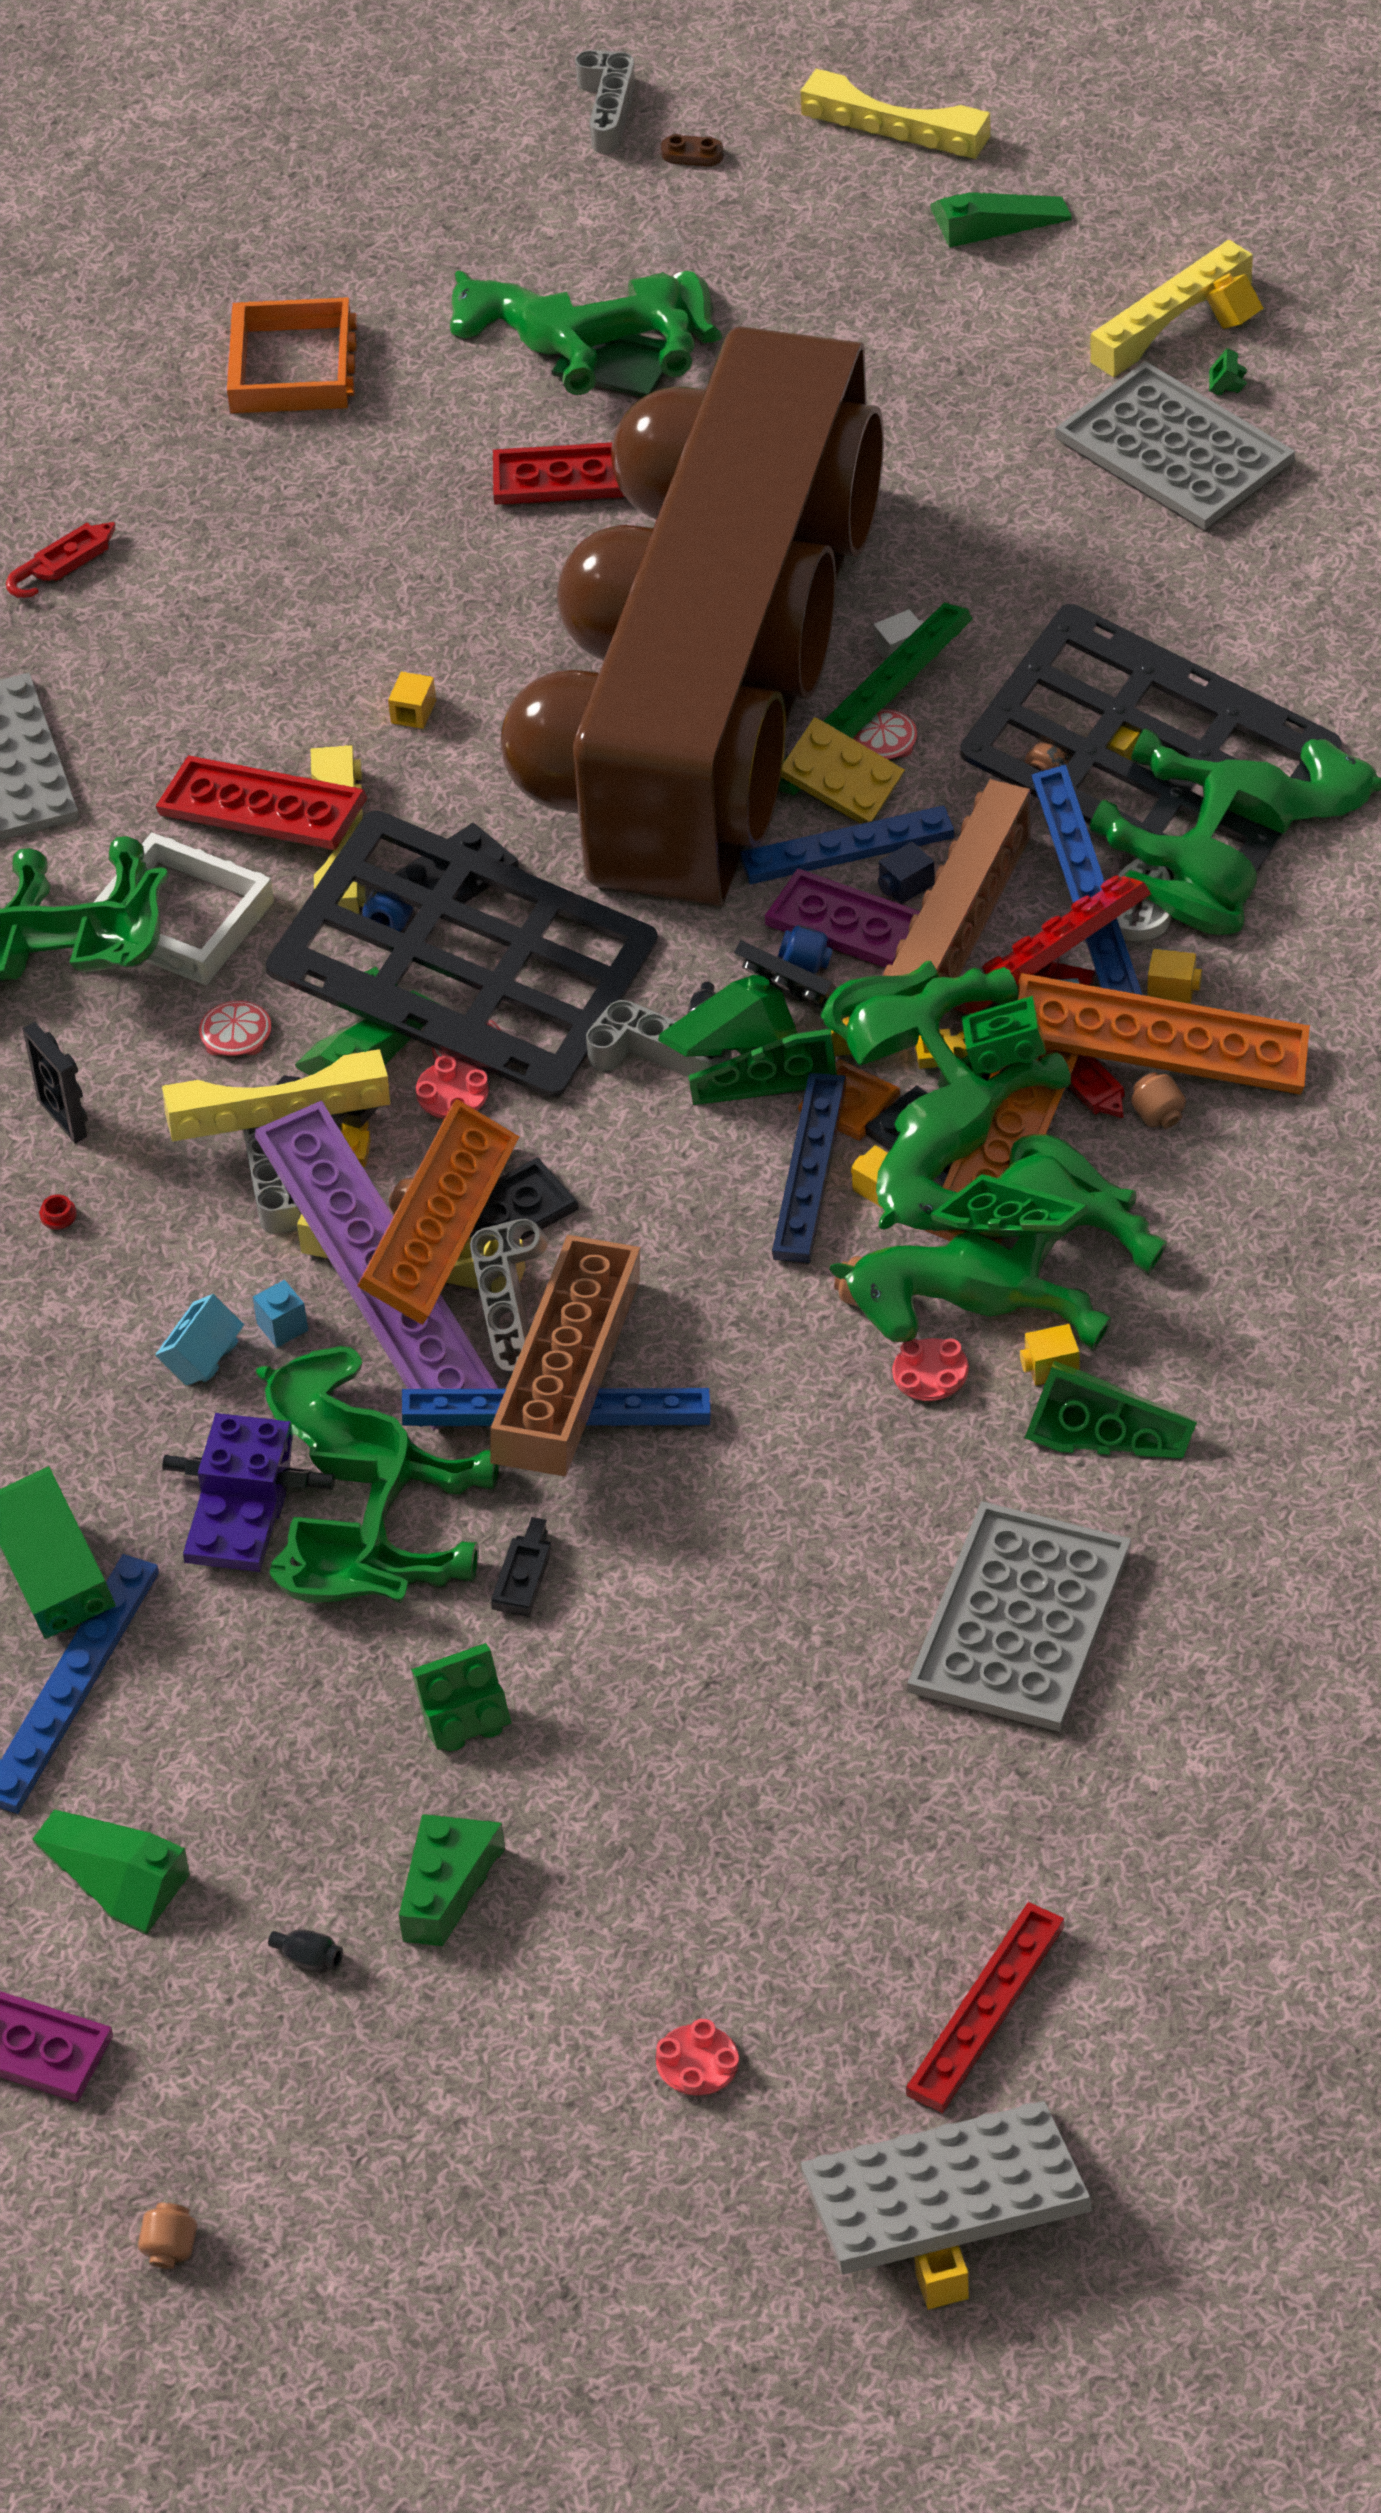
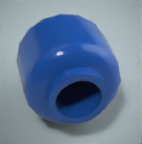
[362,890,414,931]
[777,925,833,975]

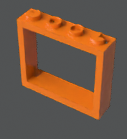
[227,297,357,414]

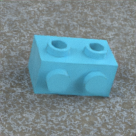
[155,1294,245,1385]

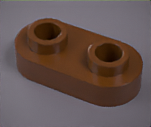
[661,134,724,167]

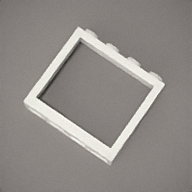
[94,832,274,986]

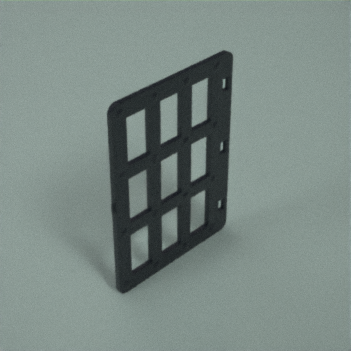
[959,604,1342,873]
[266,810,658,1097]

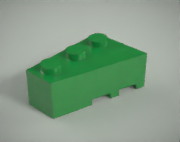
[399,1814,505,1946]

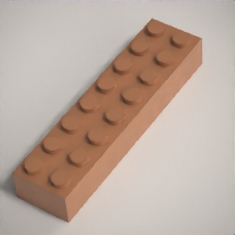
[883,779,1031,978]
[490,1235,641,1477]

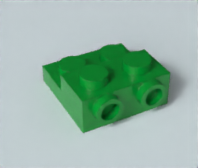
[962,996,1046,1075]
[411,1643,512,1751]

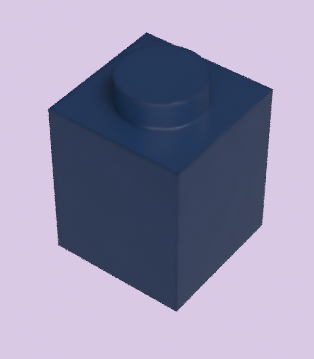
[878,842,935,904]

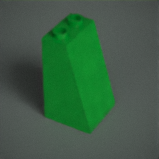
[0,1466,116,1639]

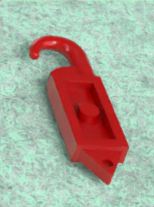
[6,522,116,598]
[1068,1055,1125,1118]

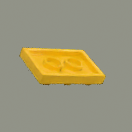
[781,716,905,824]

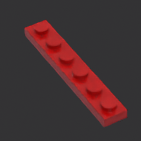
[906,1902,1064,2113]

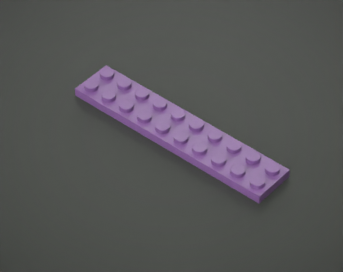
[255,1100,499,1431]

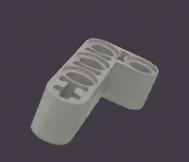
[575,50,636,154]
[586,1000,732,1077]
[243,1127,301,1234]
[470,1219,548,1375]

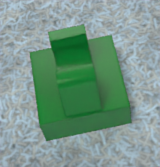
[1209,348,1247,395]

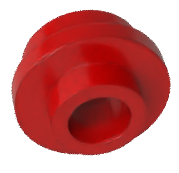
[39,1194,77,1229]

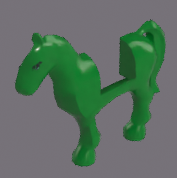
[450,270,723,396]
[1089,728,1381,935]
[0,836,169,981]
[821,960,1071,1231]
[829,1134,1167,1351]
[256,1346,500,1603]

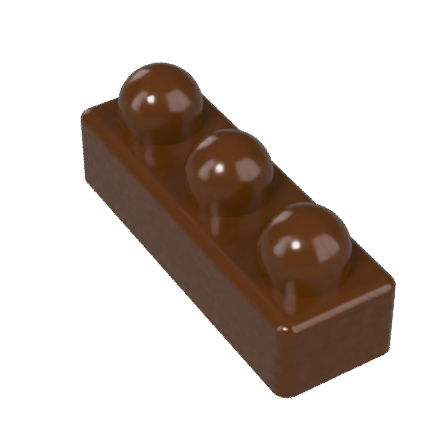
[501,326,884,906]

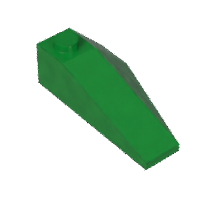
[930,192,1072,248]
[658,975,798,1057]
[295,990,441,1076]
[688,1029,837,1105]
[930,1174,1088,1239]
[1024,1361,1197,1458]
[32,1809,190,1935]

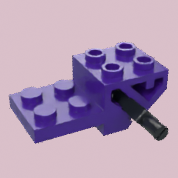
[162,1413,335,1572]

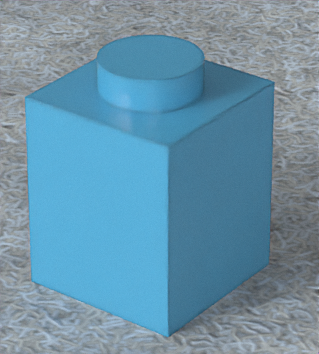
[252,1280,309,1348]

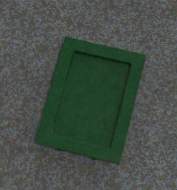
[552,334,667,398]

